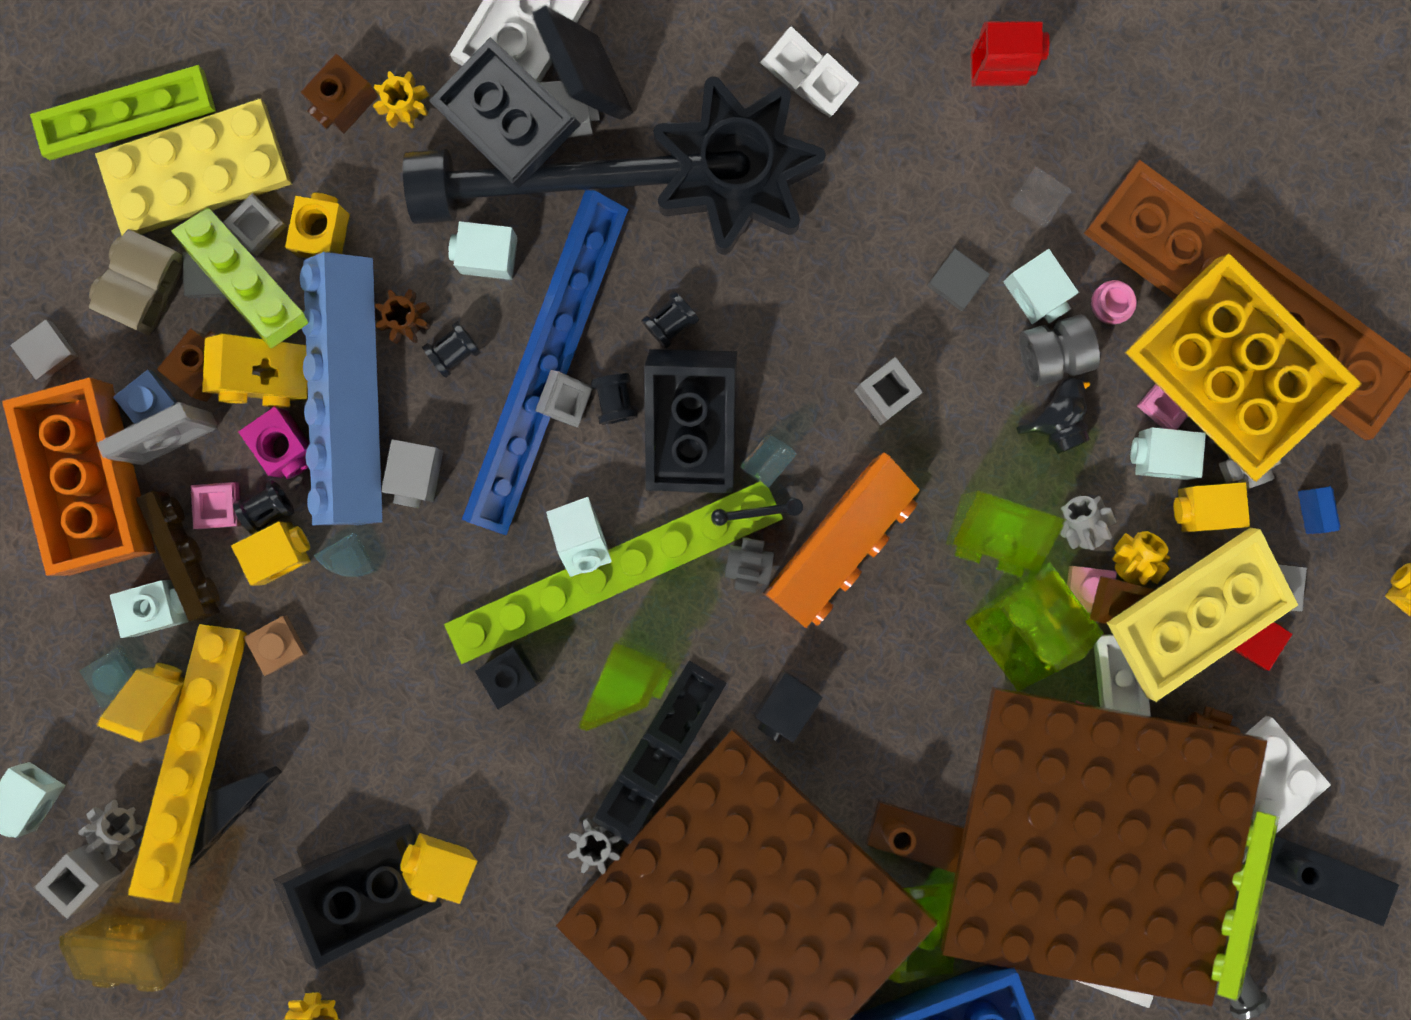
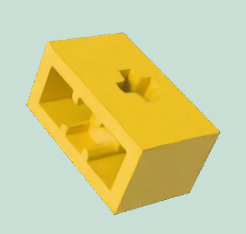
[202,334,308,408]

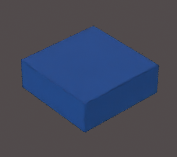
[1298,486,1341,534]

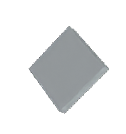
[96,402,218,465]

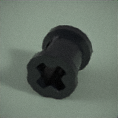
[641,291,699,349]
[422,321,481,378]
[591,373,638,425]
[233,480,294,535]

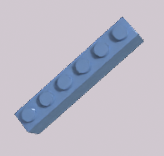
[300,252,382,525]

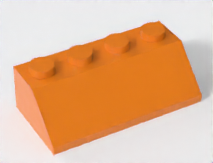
[763,452,920,628]

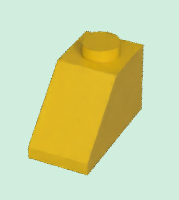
[97,663,185,742]

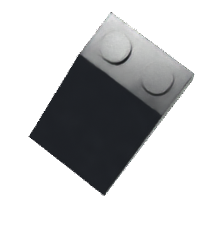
[644,349,737,493]
[273,824,442,969]

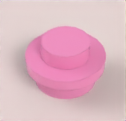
[1091,280,1137,325]

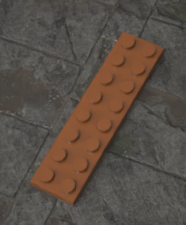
[1083,160,1411,440]

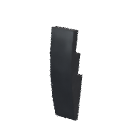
[592,660,727,844]

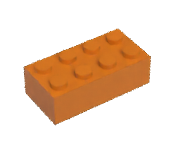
[2,377,156,576]

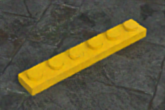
[128,624,247,903]

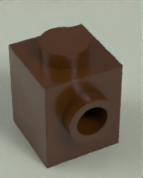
[300,54,378,134]
[157,328,218,402]

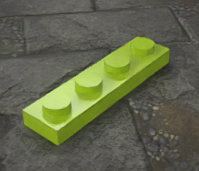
[30,65,216,160]
[171,207,309,349]
[1212,811,1280,1000]

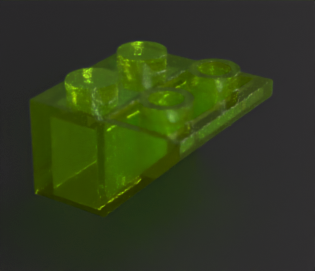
[965,562,1103,691]

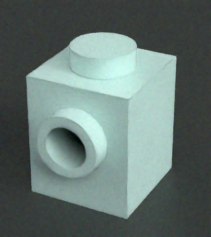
[110,580,189,638]

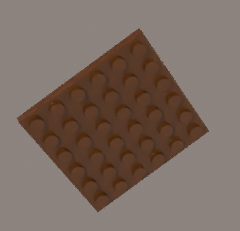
[941,687,1268,1007]
[556,729,938,1020]

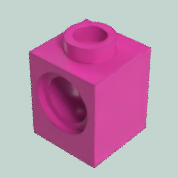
[238,406,309,479]

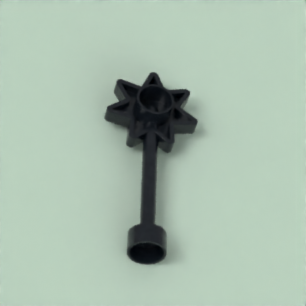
[403,76,826,255]

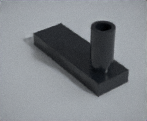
[1266,835,1399,926]

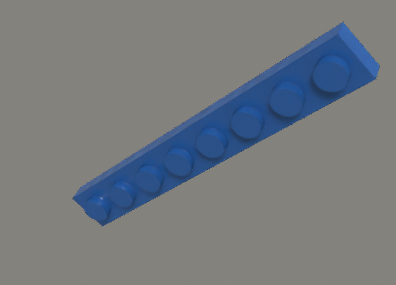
[462,190,628,535]

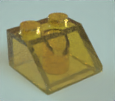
[59,914,187,992]

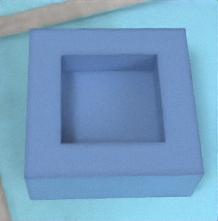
[113,370,178,424]

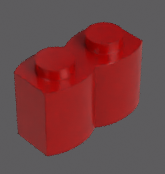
[971,21,1050,86]

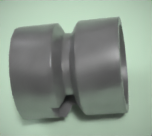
[1019,314,1100,387]

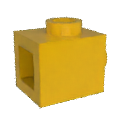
[400,833,477,904]

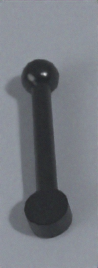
[711,498,803,526]

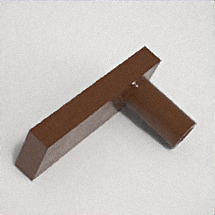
[866,800,964,873]

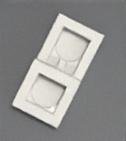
[760,26,859,117]

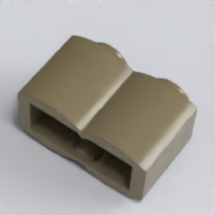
[89,229,183,336]

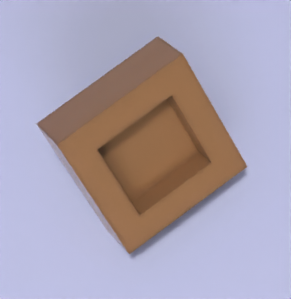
[244,616,308,676]

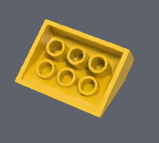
[1125,253,1361,482]

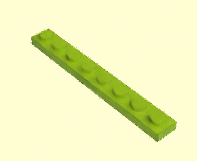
[444,479,783,664]

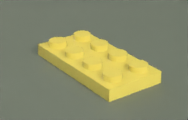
[95,99,292,236]
[1107,528,1298,702]

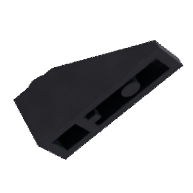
[136,766,282,870]

